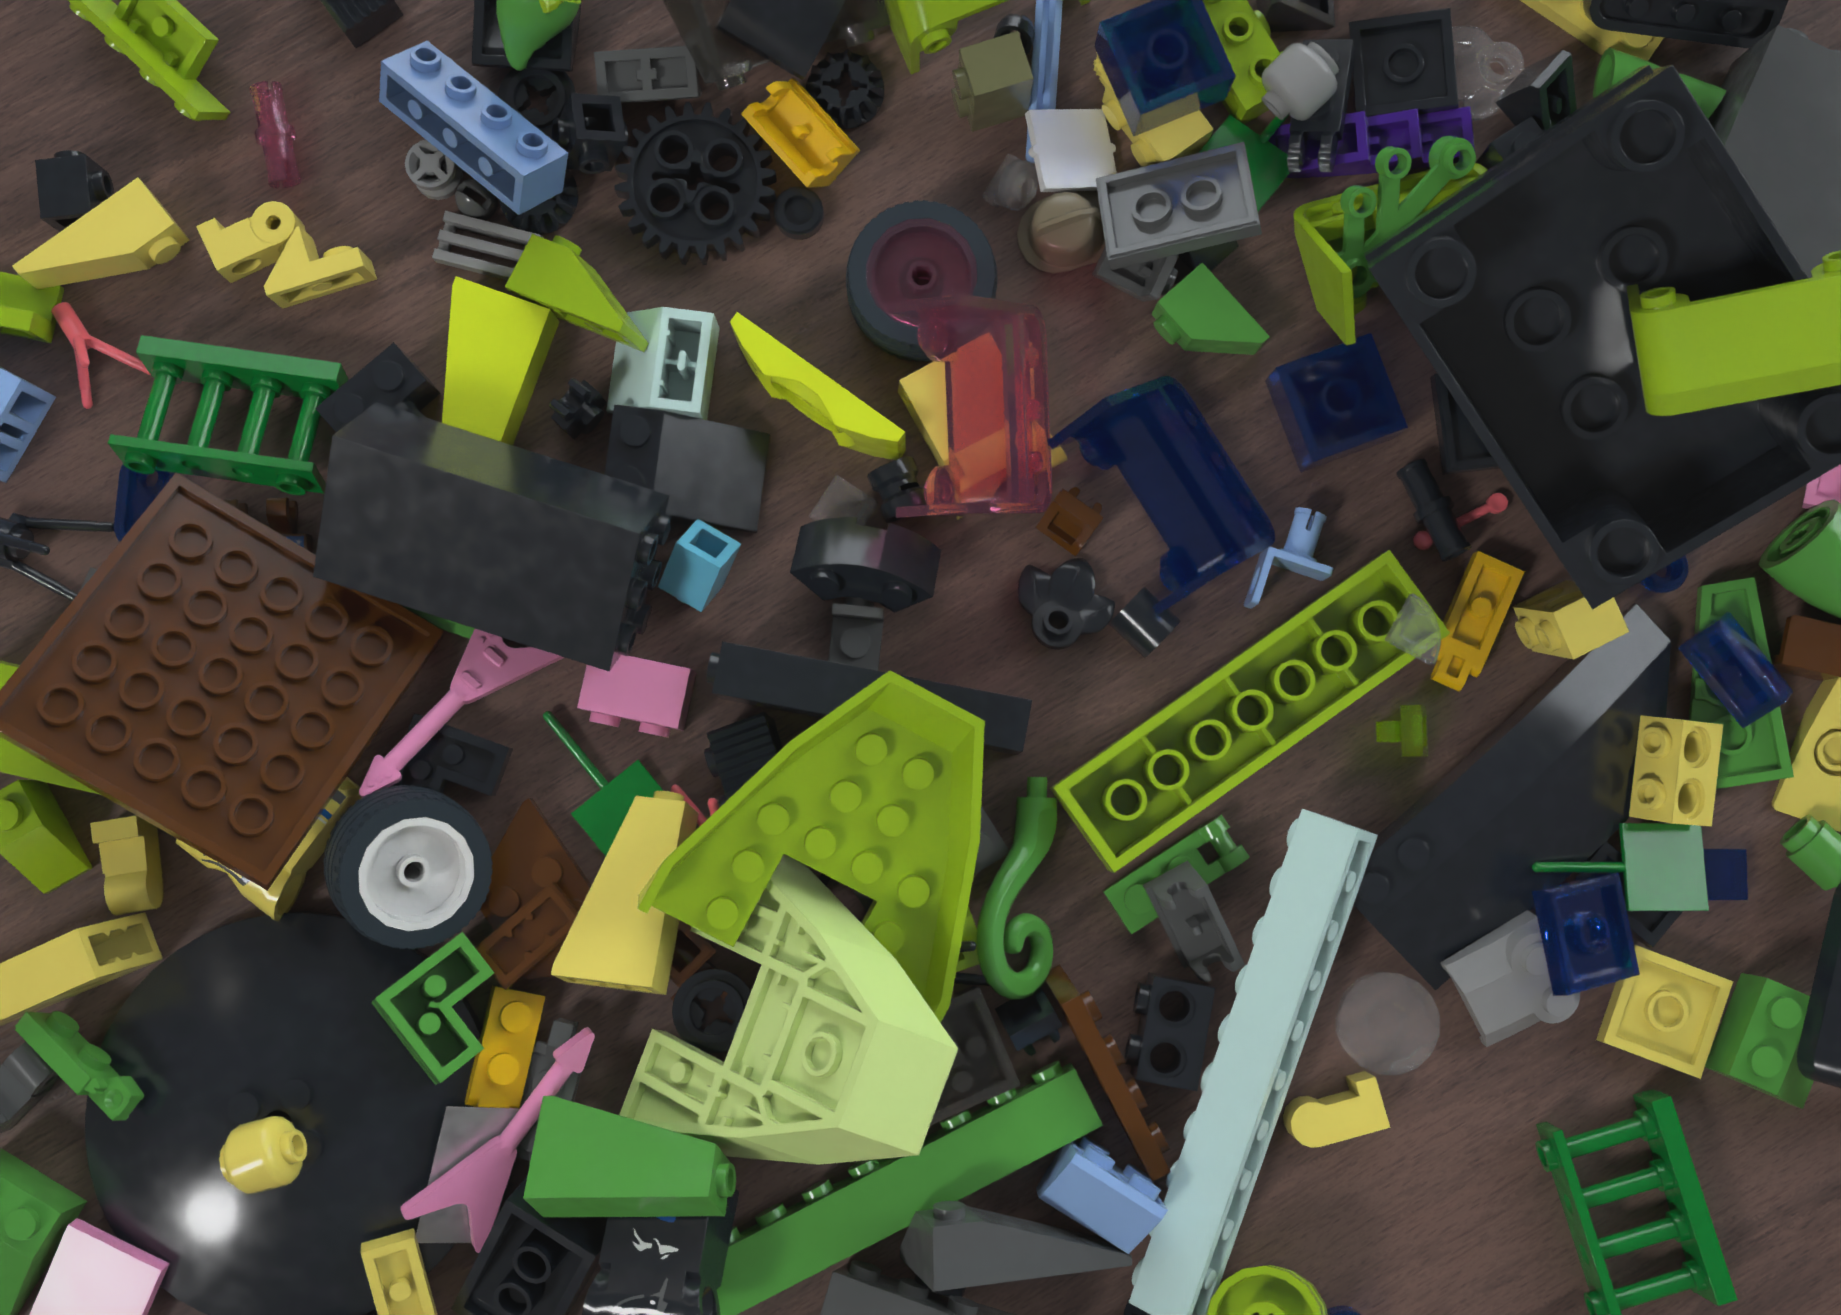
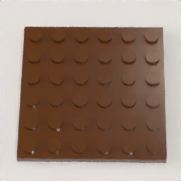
[0,473,444,891]

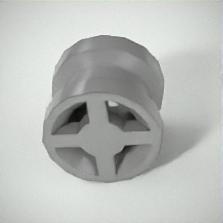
[405,140,464,200]

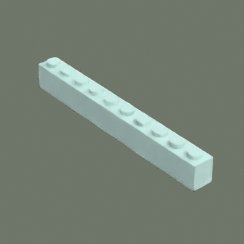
[1129,809,1378,1315]

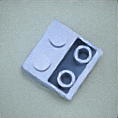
[1036,1136,1168,1254]

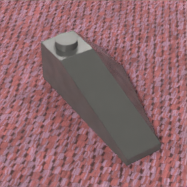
[900,1201,1132,1292]

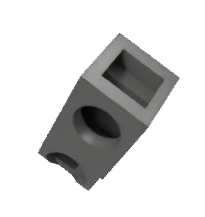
[0,1042,60,1133]

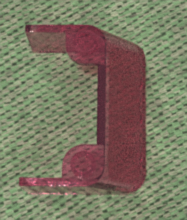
[887,293,1052,518]

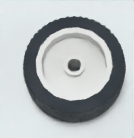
[323,785,493,949]

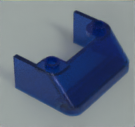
[1047,376,1275,615]

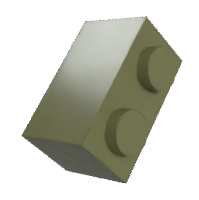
[951,31,1034,132]

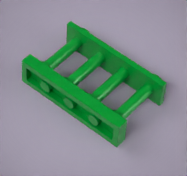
[108,335,349,495]
[1535,1089,1738,1315]

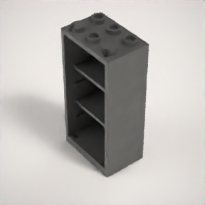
[1708,25,1841,278]

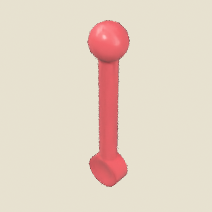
[1413,493,1508,550]

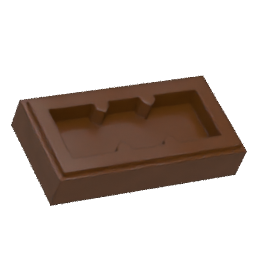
[475,882,579,990]

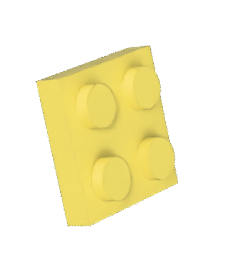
[1596,944,1733,1079]

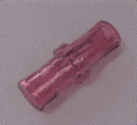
[249,81,302,188]

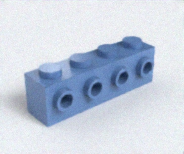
[379,41,568,215]

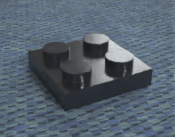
[1349,8,1459,117]

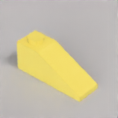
[12,177,189,290]

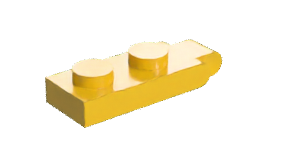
[1429,551,1525,692]
[465,986,546,1108]

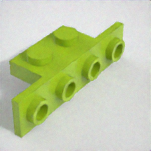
[68,0,231,121]

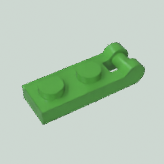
[1102,814,1250,934]

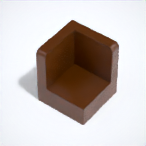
[1770,615,1841,681]

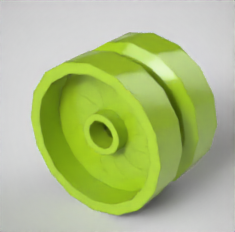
[1207,1265,1328,1315]

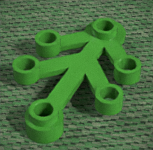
[1337,136,1476,299]

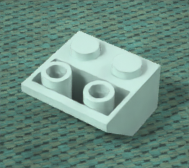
[606,307,720,420]

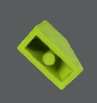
[0,780,93,894]

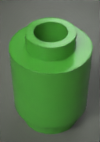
[1780,815,1841,891]

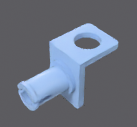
[1244,507,1334,609]

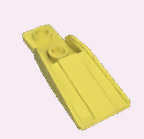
[1772,678,1841,832]

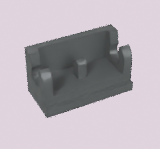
[594,45,702,103]
[1143,861,1245,982]

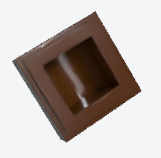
[669,921,717,988]

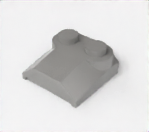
[1440,910,1580,1047]

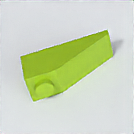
[505,234,649,352]

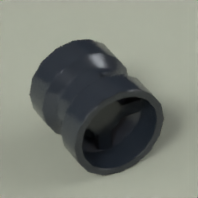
[867,456,932,523]

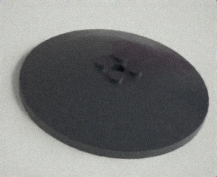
[85,911,482,1315]

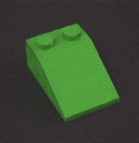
[0,1148,87,1315]

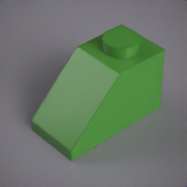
[1151,263,1270,355]

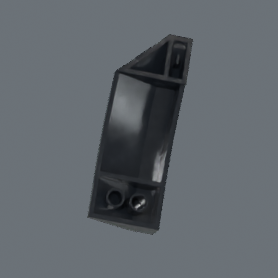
[1354,603,1671,990]

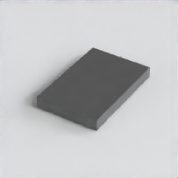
[1095,142,1262,270]

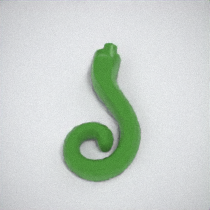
[977,777,1057,1000]

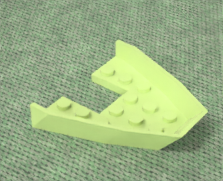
[619,854,958,1165]

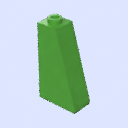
[523,1096,736,1217]

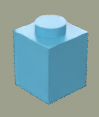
[658,519,741,612]

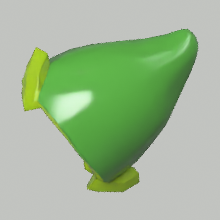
[496,0,581,71]

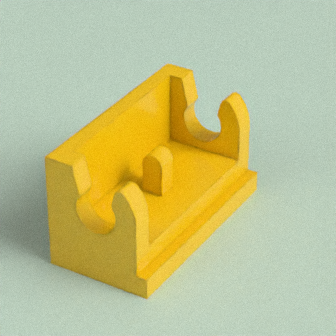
[741,78,860,188]

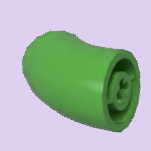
[1759,499,1841,619]

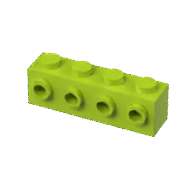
[1159,0,1283,125]

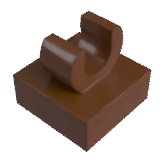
[1035,487,1104,557]

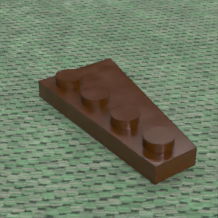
[1046,964,1171,1182]

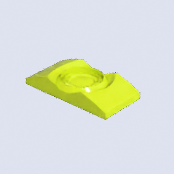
[730,312,906,460]

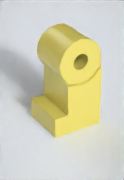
[196,201,306,283]
[90,815,164,916]
[1283,1071,1390,1148]

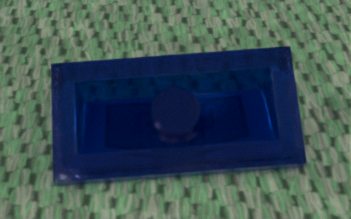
[1678,612,1793,728]

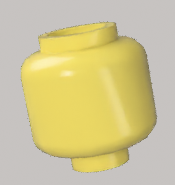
[219,1116,307,1194]

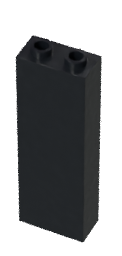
[706,641,1032,754]

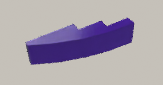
[1268,106,1475,178]

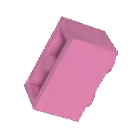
[577,655,696,738]

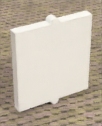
[1025,109,1117,192]

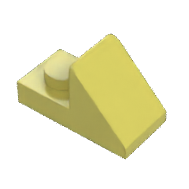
[264,226,377,309]

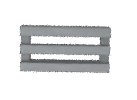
[432,211,543,281]

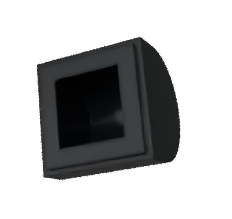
[1109,587,1181,658]

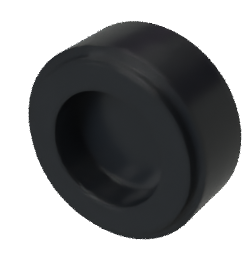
[774,186,824,240]

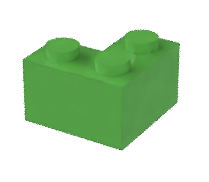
[371,932,494,1085]

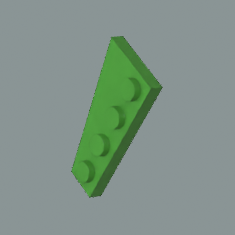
[1689,577,1794,789]

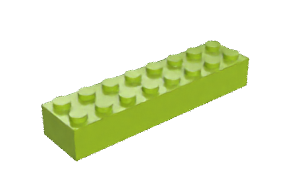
[1050,550,1450,873]

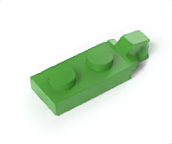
[15,1011,145,1121]

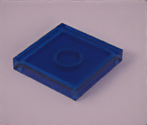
[1532,872,1640,996]

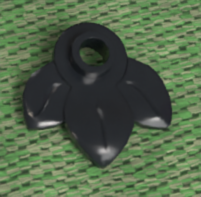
[1018,558,1115,650]

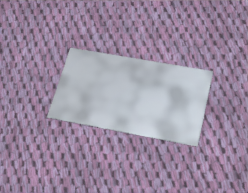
[416,1106,520,1243]

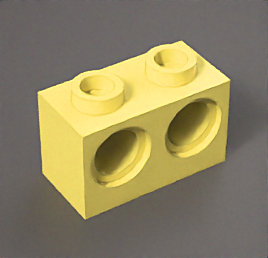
[1513,580,1629,660]
[1629,715,1723,826]

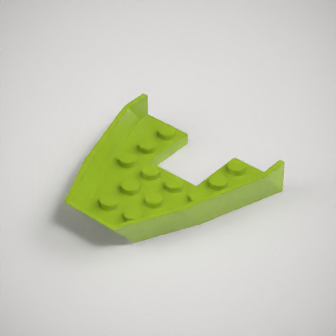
[638,670,985,1023]

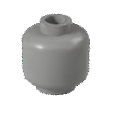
[1262,42,1339,121]

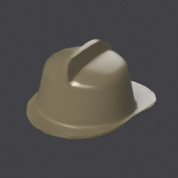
[1017,191,1105,274]

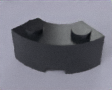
[790,517,941,613]

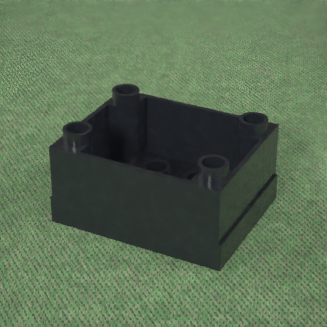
[1364,65,1841,609]

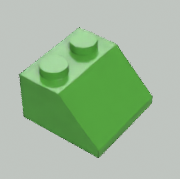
[1705,973,1814,1109]

